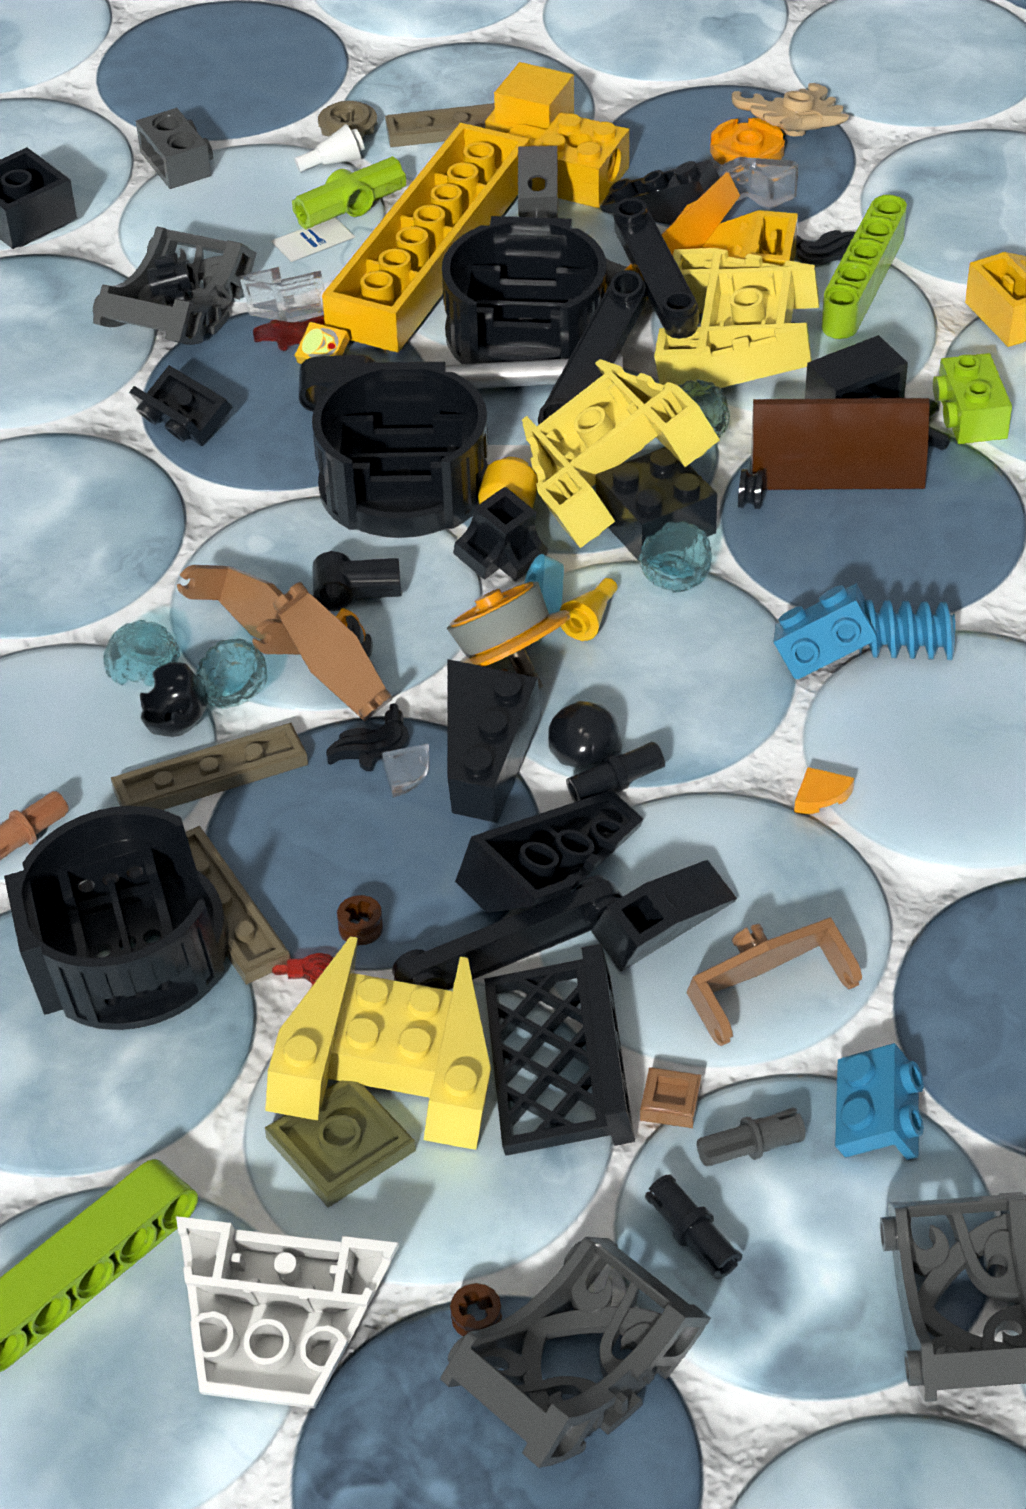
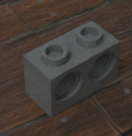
[136,108,213,189]

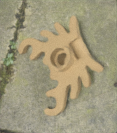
[731,83,849,136]

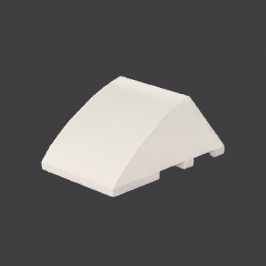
[176,1216,399,1409]

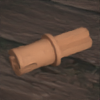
[0,791,69,860]

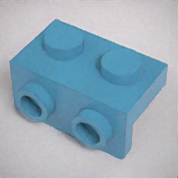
[773,583,876,679]
[835,1043,924,1160]

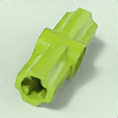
[292,156,406,230]

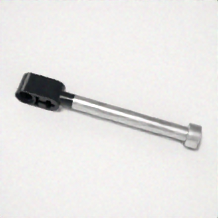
[299,349,623,412]

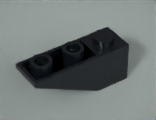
[600,159,720,225]
[591,859,737,972]

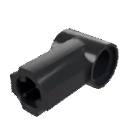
[312,551,401,611]

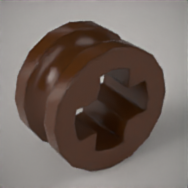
[337,895,383,946]
[450,1283,502,1336]

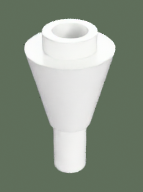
[294,124,365,172]

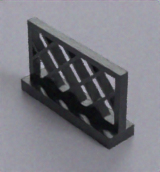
[484,944,635,1156]

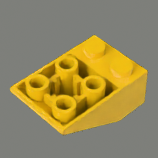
[702,210,798,266]
[965,252,1026,347]

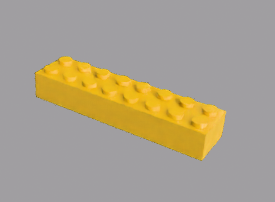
[322,123,530,353]

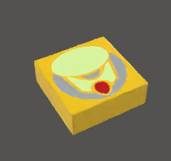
[294,322,350,364]

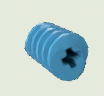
[859,600,955,660]

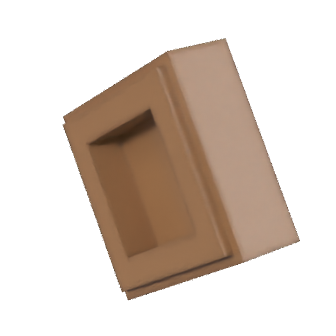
[640,1067,702,1129]

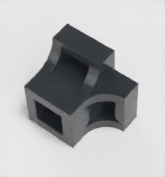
[453,487,548,582]

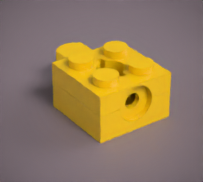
[509,112,629,208]

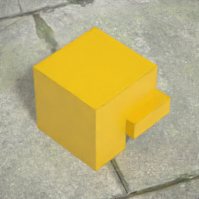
[485,62,574,134]

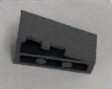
[447,659,541,823]

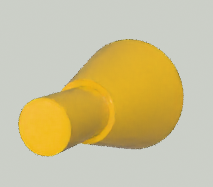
[560,578,618,641]

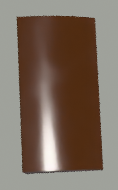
[750,398,929,490]

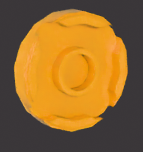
[710,118,785,172]

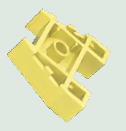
[654,248,820,394]
[522,359,720,548]
[265,936,491,1150]

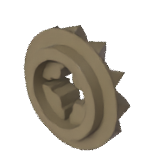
[318,101,378,140]

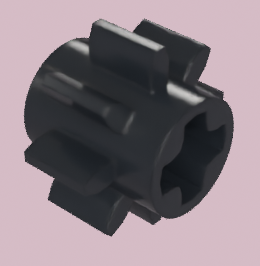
[147,253,196,306]

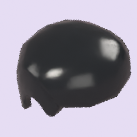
[140,662,208,737]
[548,701,622,768]

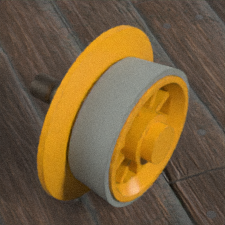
[447,582,571,689]

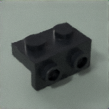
[129,365,233,446]

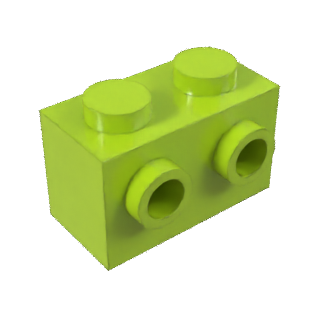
[933,353,1012,444]

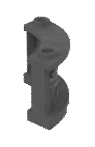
[93,226,257,345]
[880,1192,1026,1402]
[440,1237,711,1468]

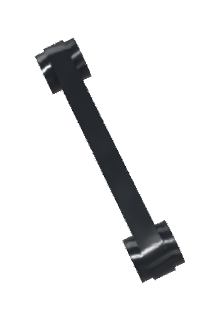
[613,198,699,339]
[538,270,647,425]
[392,875,623,990]

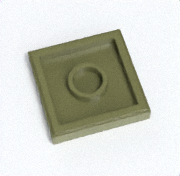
[265,1080,416,1208]

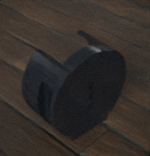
[442,216,607,364]
[312,362,488,538]
[4,806,229,1030]

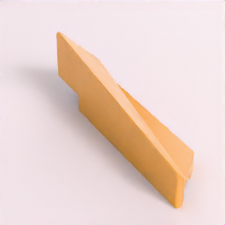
[625,172,740,300]

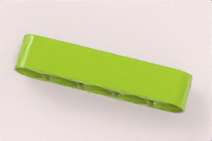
[821,195,907,339]
[0,1159,198,1372]

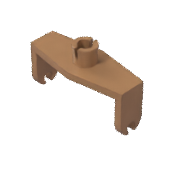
[177,565,300,655]
[273,582,392,722]
[686,917,862,1046]

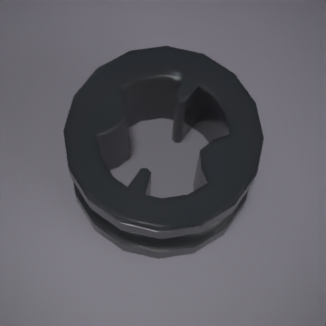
[738,469,764,509]

